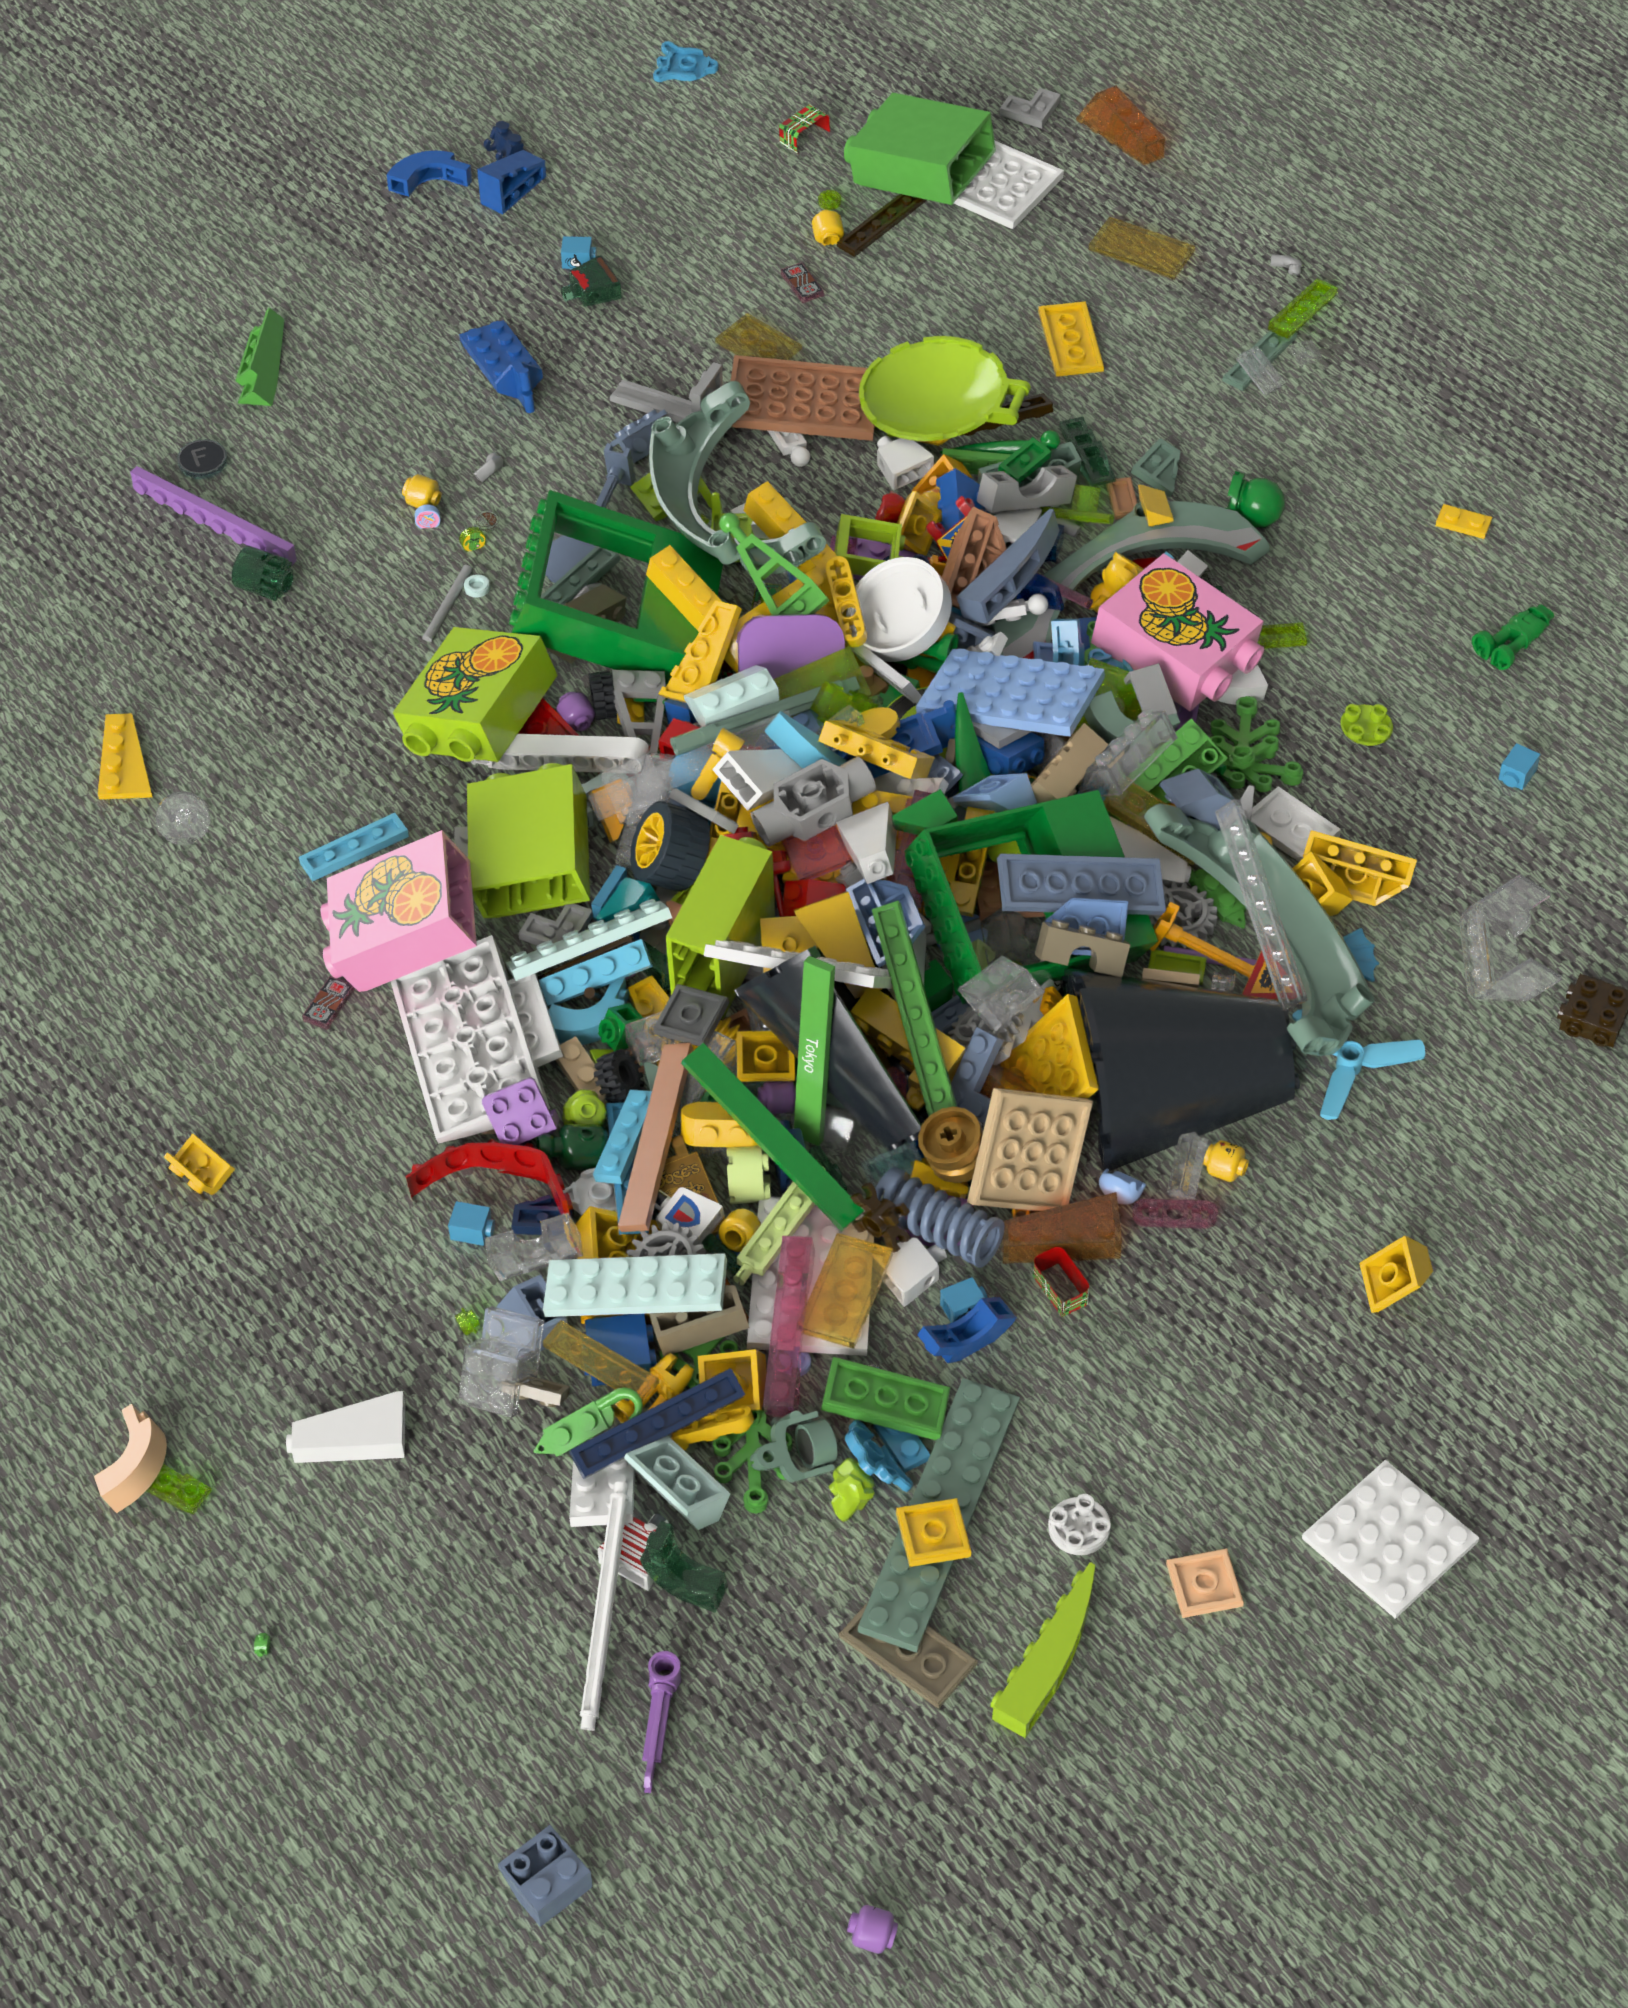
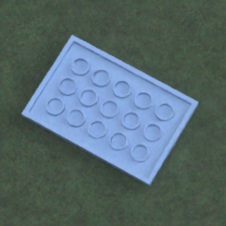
[916,649,1105,737]

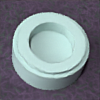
[464,575,490,597]

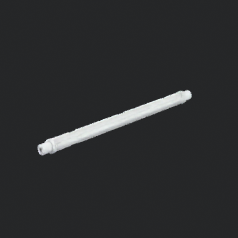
[580,1482,629,1731]

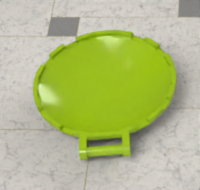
[859,336,1031,441]

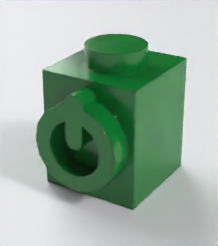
[598,1003,646,1051]

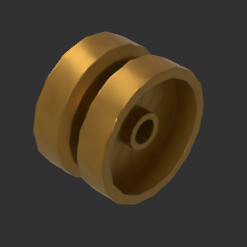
[918,1106,983,1183]

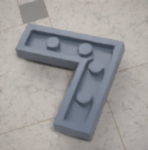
[951,1027,1004,1129]

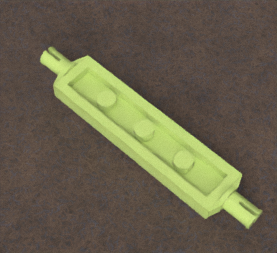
[733,1166,826,1285]

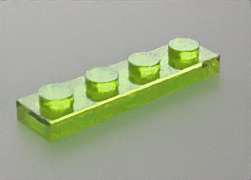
[1267,278,1338,339]

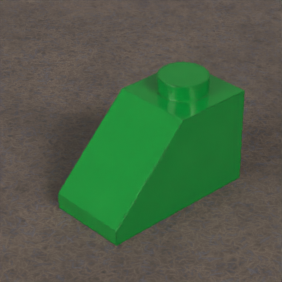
[892,789,958,835]

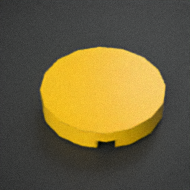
[850,707,900,740]

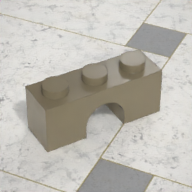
[1035,919,1130,977]

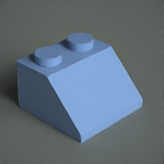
[953,773,1037,813]

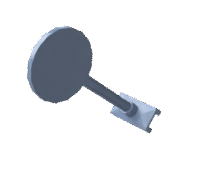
[545,443,635,583]

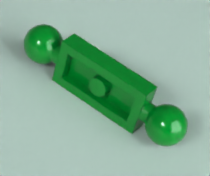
[998,430,1060,484]

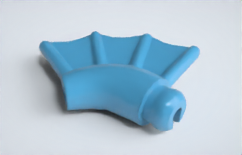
[1343,928,1379,982]

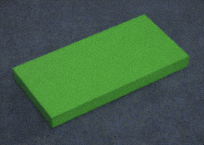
[821,1357,950,1440]

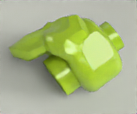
[562,1089,607,1127]
[828,1458,875,1522]

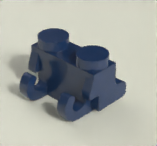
[483,121,526,160]

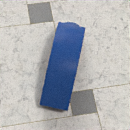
[386,150,472,197]

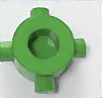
[254,1633,270,1657]

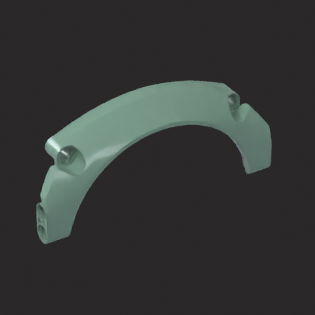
[649,381,826,574]
[1144,804,1375,1056]

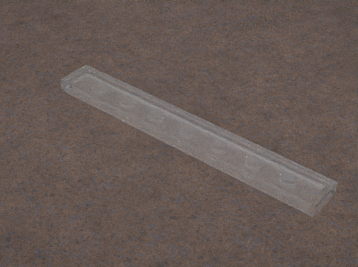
[588,710,792,822]
[1215,799,1308,1012]

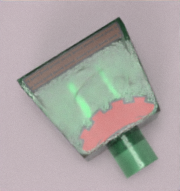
[561,255,622,307]

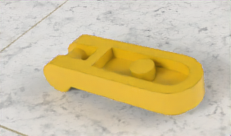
[671,1405,754,1451]

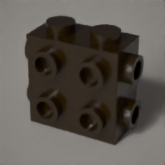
[1557,973,1628,1048]

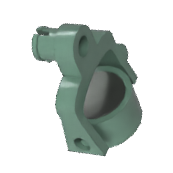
[750,1411,838,1483]

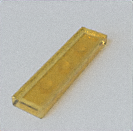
[543,1320,659,1403]

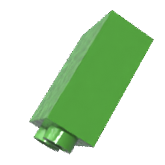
[844,92,996,205]

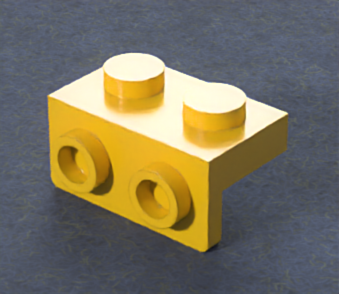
[164,1134,235,1195]

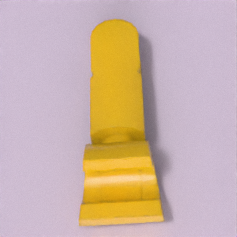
[691,728,745,800]

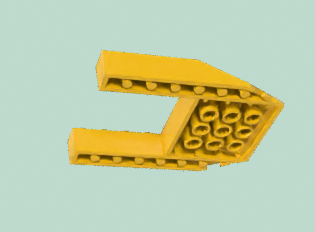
[646,481,865,678]

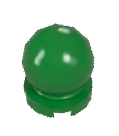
[1226,471,1285,528]

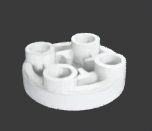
[1048,1494,1111,1555]

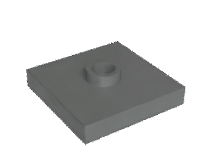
[653,984,730,1046]

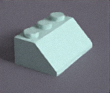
[684,665,779,727]
[624,1436,730,1530]

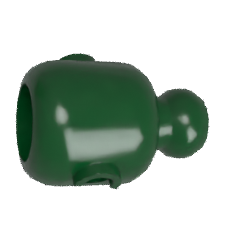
[536,1124,608,1170]

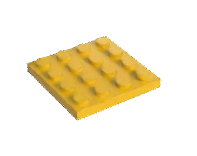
[1000,994,1098,1099]

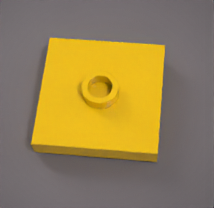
[760,916,818,973]
[896,1498,971,1567]

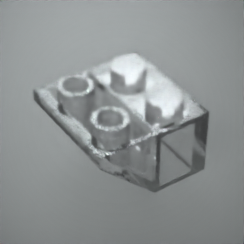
[980,907,1041,970]
[958,956,1045,1034]

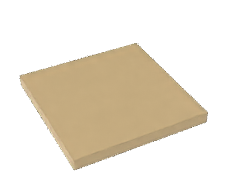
[967,1088,1093,1214]

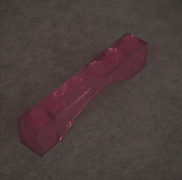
[763,1236,815,1417]

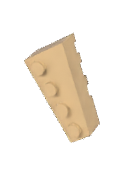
[1031,723,1109,803]

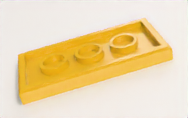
[1038,301,1104,377]

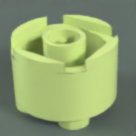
[727,1145,771,1204]

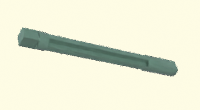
[670,676,860,756]

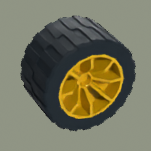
[630,801,710,892]

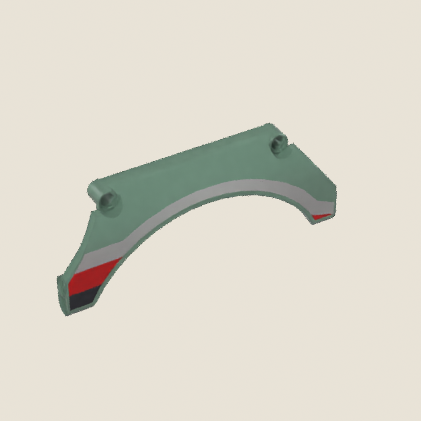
[984,501,1270,659]

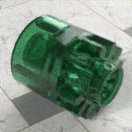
[232,546,294,601]

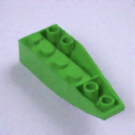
[1104,718,1228,825]

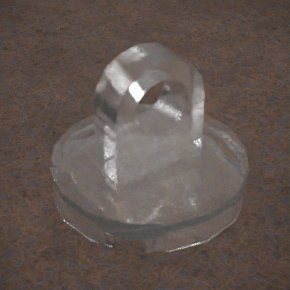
[155,791,210,846]

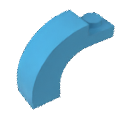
[1051,619,1085,666]

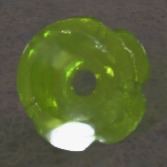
[455,1308,481,1336]

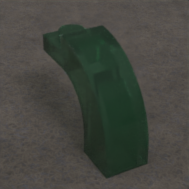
[640,1521,728,1613]

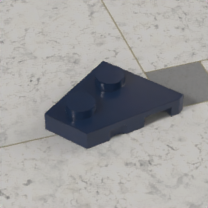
[511,1194,574,1236]

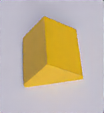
[889,491,942,556]

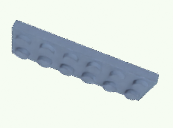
[997,854,1166,915]

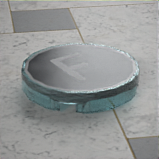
[177,439,228,479]

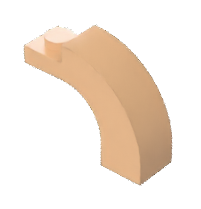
[94,1404,167,1513]

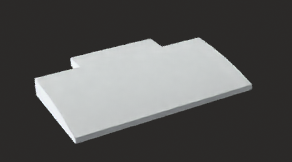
[391,935,563,1144]

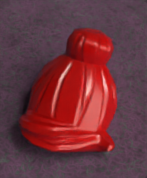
[875,491,905,523]

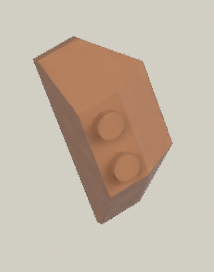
[942,507,1007,609]

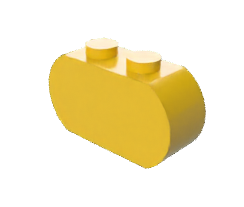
[681,1102,758,1147]

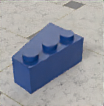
[477,150,546,215]
[936,468,989,553]

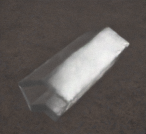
[1167,1132,1208,1205]

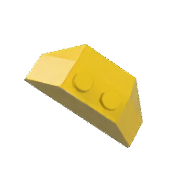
[1303,830,1417,906]

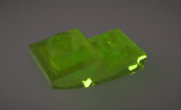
[146,1464,212,1515]

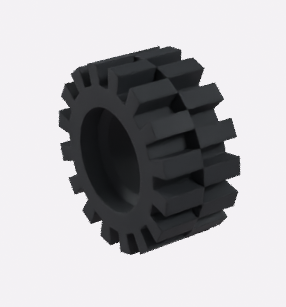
[589,670,617,721]
[594,1049,644,1103]

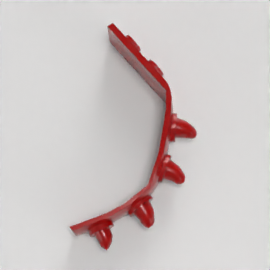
[405,1139,574,1232]

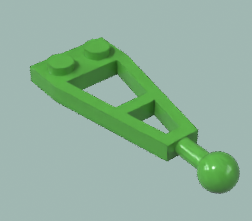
[719,513,830,615]

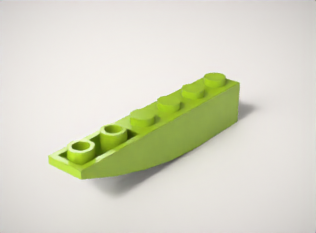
[990,1562,1095,1738]

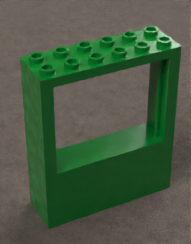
[509,490,723,686]
[904,790,1158,1005]

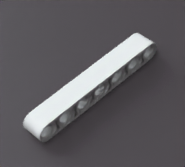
[471,734,649,773]

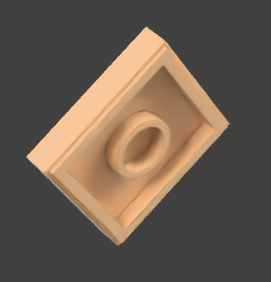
[1166,1548,1244,1618]

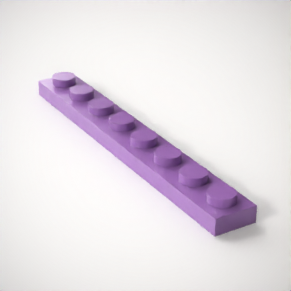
[130,466,297,567]

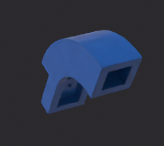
[917,1297,1017,1363]

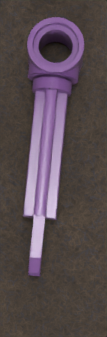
[642,1651,681,1793]

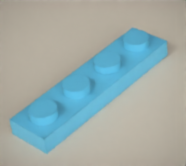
[299,813,409,882]
[539,939,653,1007]
[593,1089,652,1184]

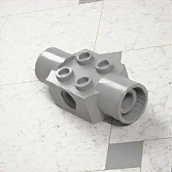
[751,756,876,847]

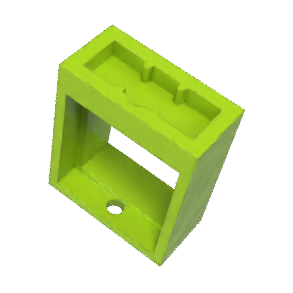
[834,514,905,576]

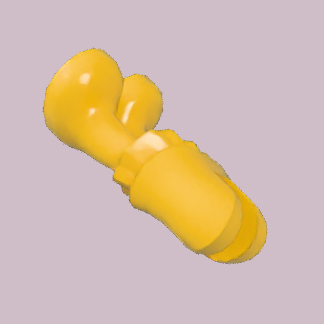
[612,1353,694,1423]

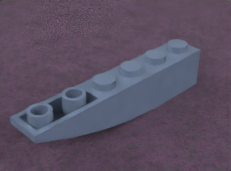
[957,509,1059,624]

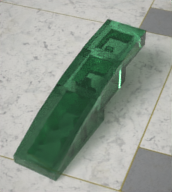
[1059,417,1116,487]

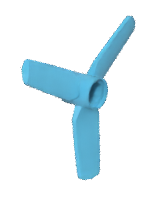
[1292,1009,1425,1120]

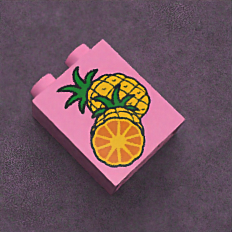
[1091,553,1264,711]
[321,830,477,992]

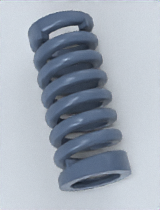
[875,1167,1005,1268]

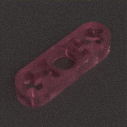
[1132,1199,1218,1229]

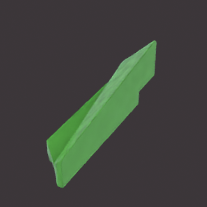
[235,307,284,406]

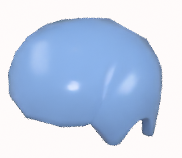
[1099,1169,1146,1205]

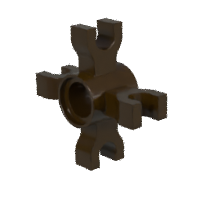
[850,1182,911,1253]

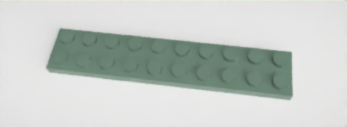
[858,1378,1020,1652]

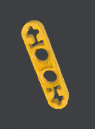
[826,556,867,648]

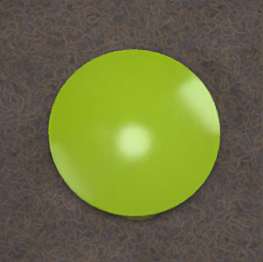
[1340,704,1393,746]

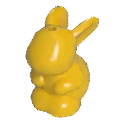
[1089,551,1144,613]

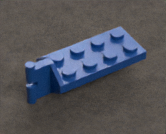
[459,320,543,413]
[828,700,956,779]

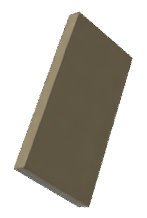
[839,1602,978,1709]

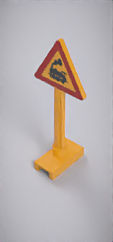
[1150,902,1302,1001]

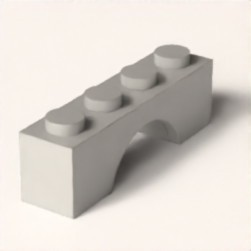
[976,465,1077,514]

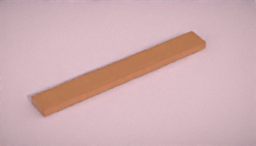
[618,1043,694,1232]

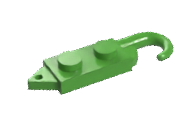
[1187,858,1246,929]
[534,1387,643,1457]

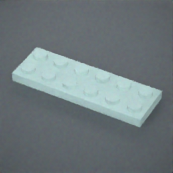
[506,899,672,981]
[543,1253,727,1317]

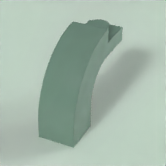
[1084,691,1180,752]

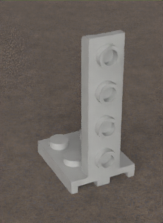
[610,362,723,423]

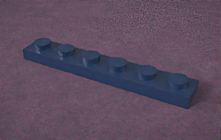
[569,1368,745,1479]

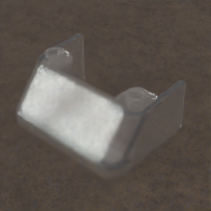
[1459,874,1562,1001]

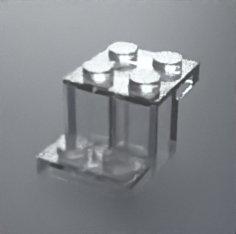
[458,1306,544,1418]

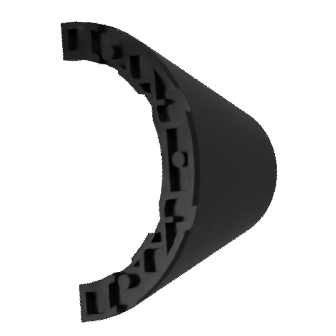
[735,925,928,1151]
[1060,968,1300,1172]

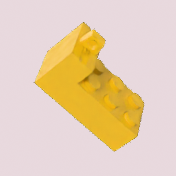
[850,987,965,1112]

